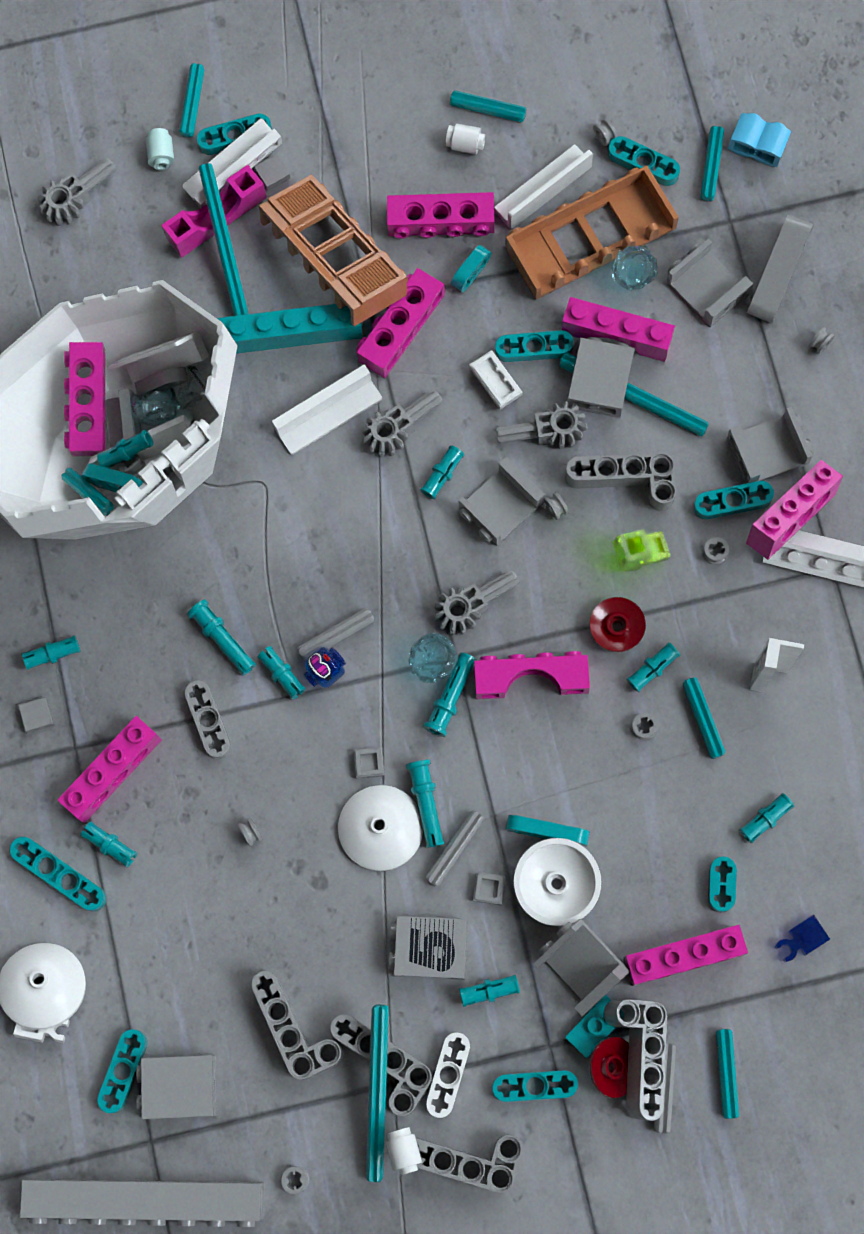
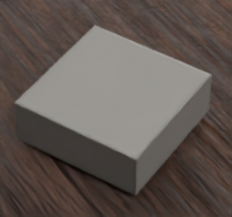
[254,154,290,191]
[19,697,54,733]
[354,747,385,779]
[473,872,505,905]

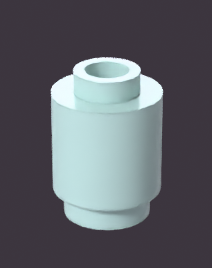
[146,128,174,170]

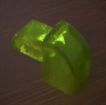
[612,529,671,571]

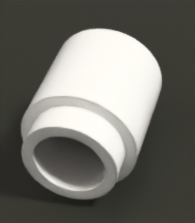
[446,123,486,154]
[386,1127,422,1175]

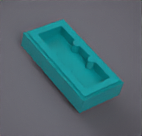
[565,994,625,1058]

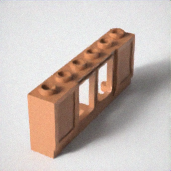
[506,165,679,300]
[259,174,408,326]

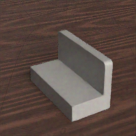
[105,388,142,448]

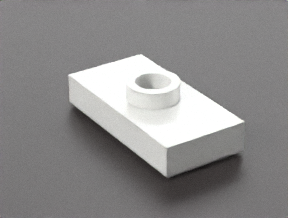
[469,350,523,410]

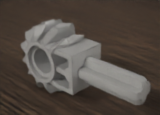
[38,158,116,226]
[362,390,442,457]
[496,401,587,449]
[434,571,519,635]

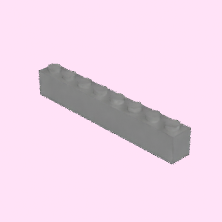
[20,1179,264,1227]

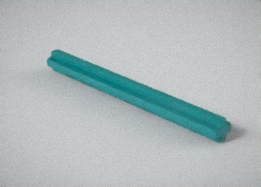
[198,163,249,316]
[560,353,709,436]
[366,1004,389,1182]

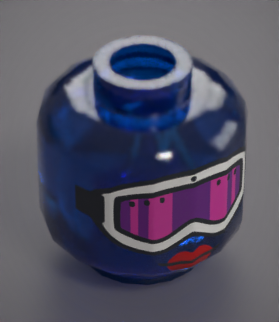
[304,647,346,688]

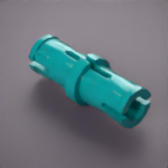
[97,430,154,469]
[420,445,465,500]
[21,635,81,670]
[627,642,681,693]
[257,646,306,700]
[739,793,795,844]
[81,821,138,868]
[459,975,520,1007]

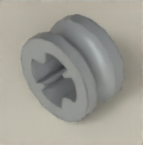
[593,118,618,146]
[809,327,835,354]
[118,454,147,478]
[544,492,569,520]
[703,537,729,565]
[632,713,658,740]
[238,818,263,847]
[281,1166,310,1194]

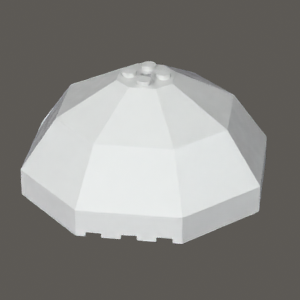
[0,280,237,540]

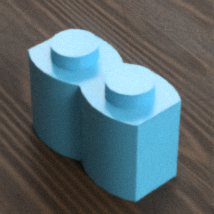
[728,113,791,167]

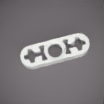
[426,1033,470,1118]

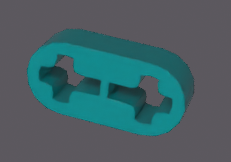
[451,245,492,293]
[708,856,737,913]

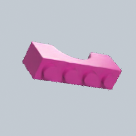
[161,165,267,258]
[562,297,675,362]
[474,651,590,700]

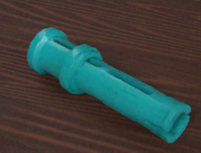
[187,599,256,676]
[423,652,476,737]
[405,759,445,848]

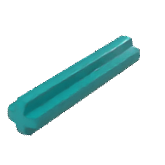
[179,63,205,137]
[450,90,527,122]
[700,126,724,201]
[61,468,114,516]
[683,677,725,759]
[716,1029,739,1119]

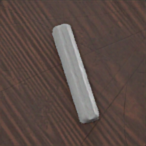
[298,608,374,661]
[426,811,484,887]
[654,1043,676,1133]

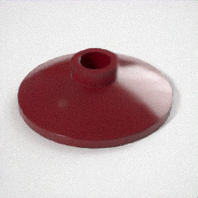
[589,597,646,652]
[590,1037,629,1098]

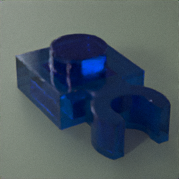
[774,915,830,962]

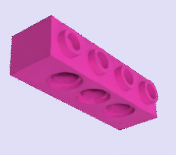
[387,192,495,239]
[356,268,445,379]
[64,342,105,456]
[746,460,843,560]
[58,716,162,823]
[624,924,748,986]

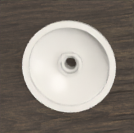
[338,785,423,871]
[514,838,601,926]
[0,943,86,1030]

